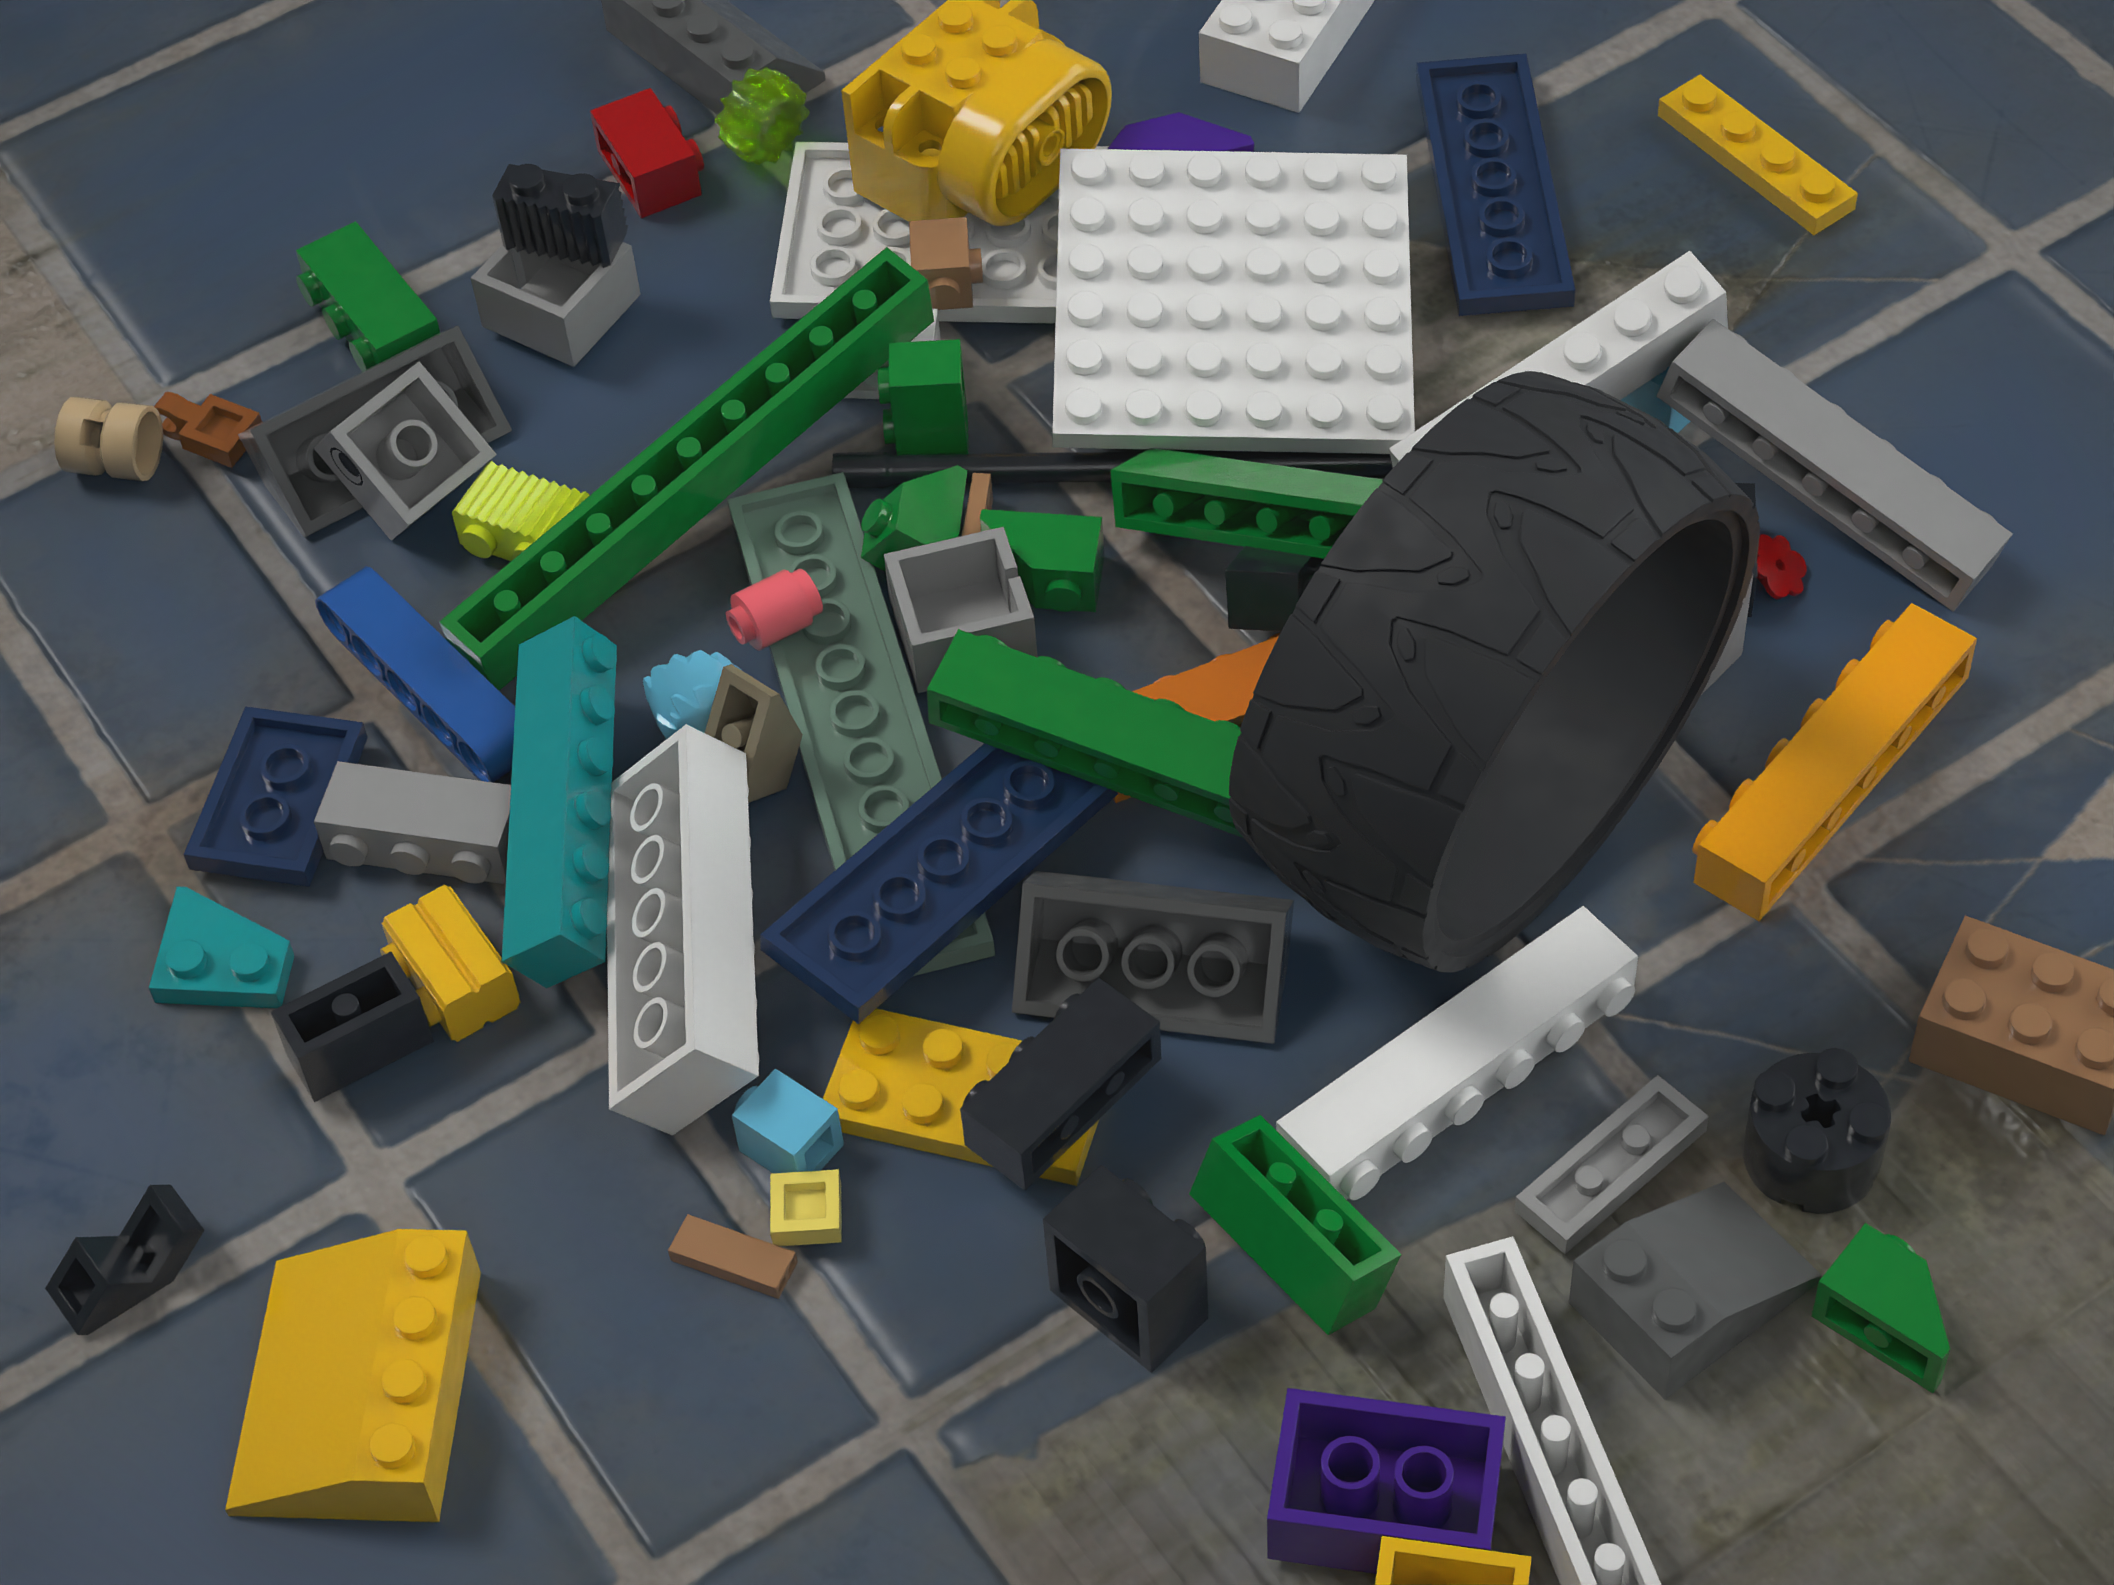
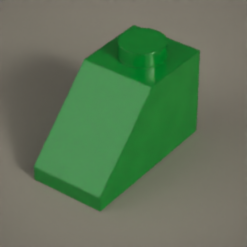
[861,465,967,572]
[980,509,1105,612]
[1811,1223,1950,1393]

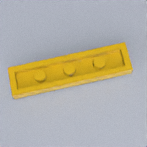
[1658,74,1858,235]

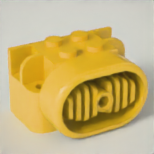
[841,0,1112,227]

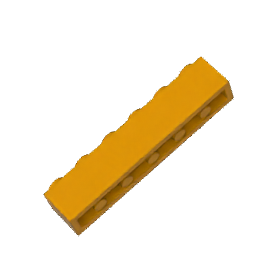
[1692,603,1977,921]

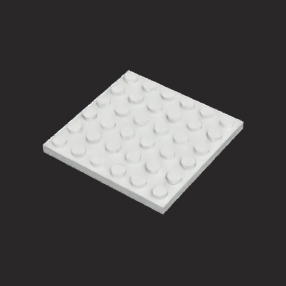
[1053,148,1415,454]

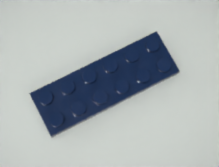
[1416,53,1576,316]
[760,743,1118,1024]

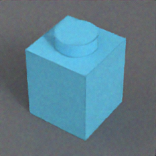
[732,1069,844,1173]

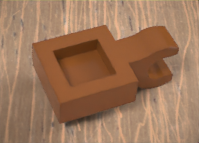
[154,392,262,468]

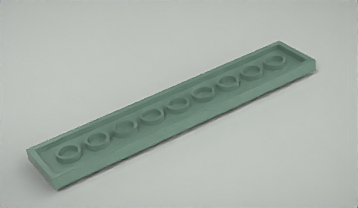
[727,472,995,976]

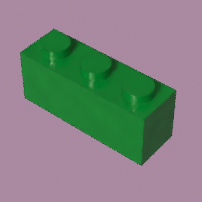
[296,221,440,372]
[1189,1115,1402,1335]

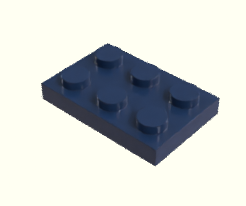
[183,706,368,887]

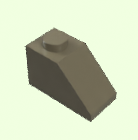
[705,664,803,803]

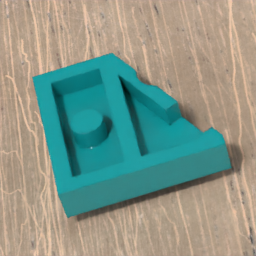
[149,886,295,1009]

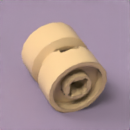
[54,397,163,481]

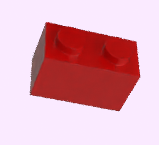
[590,88,704,218]

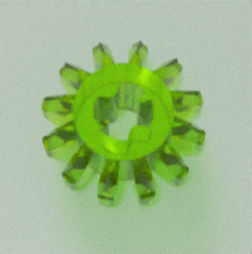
[714,67,810,165]

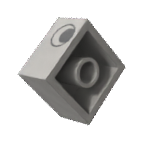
[314,361,497,541]

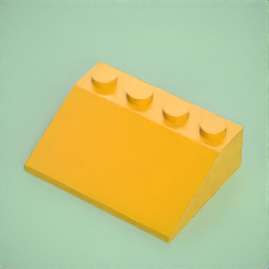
[225,1229,481,1522]

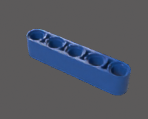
[315,566,515,782]

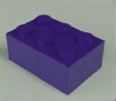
[1267,1388,1506,1574]

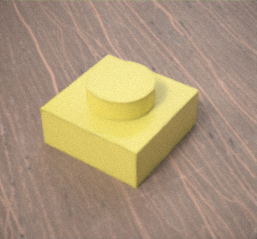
[770,1169,842,1246]

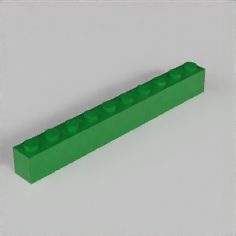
[439,247,934,691]

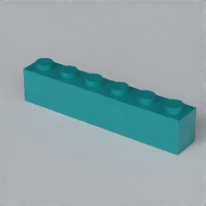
[502,616,617,989]

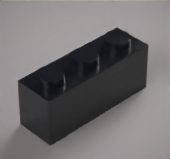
[960,977,1162,1191]

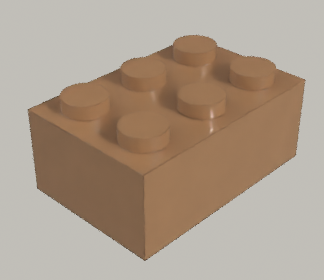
[1909,915,2114,1136]

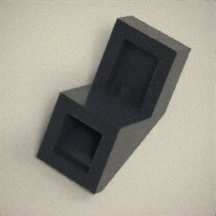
[45,1184,205,1335]

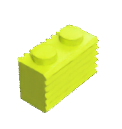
[452,460,590,561]

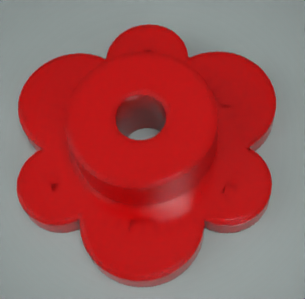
[1757,534,1807,599]

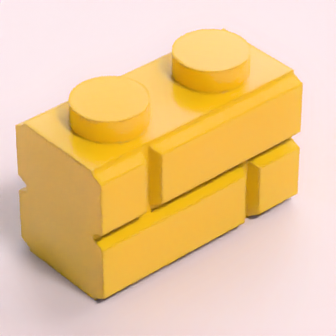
[380,884,521,1042]

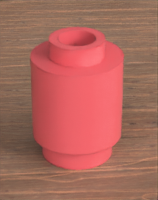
[726,569,823,651]

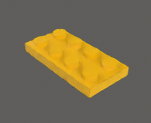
[823,1009,1099,1186]

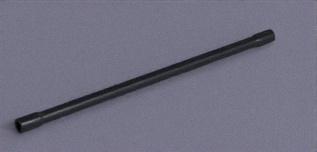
[832,450,1393,488]

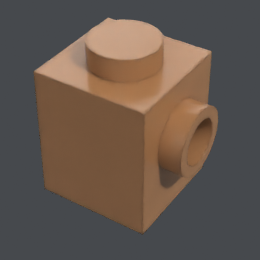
[909,217,983,310]

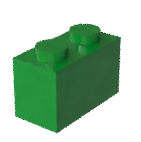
[878,339,969,455]

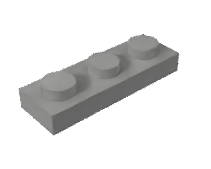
[1515,1075,1709,1254]

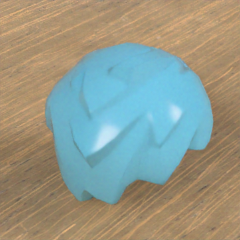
[643,650,741,739]

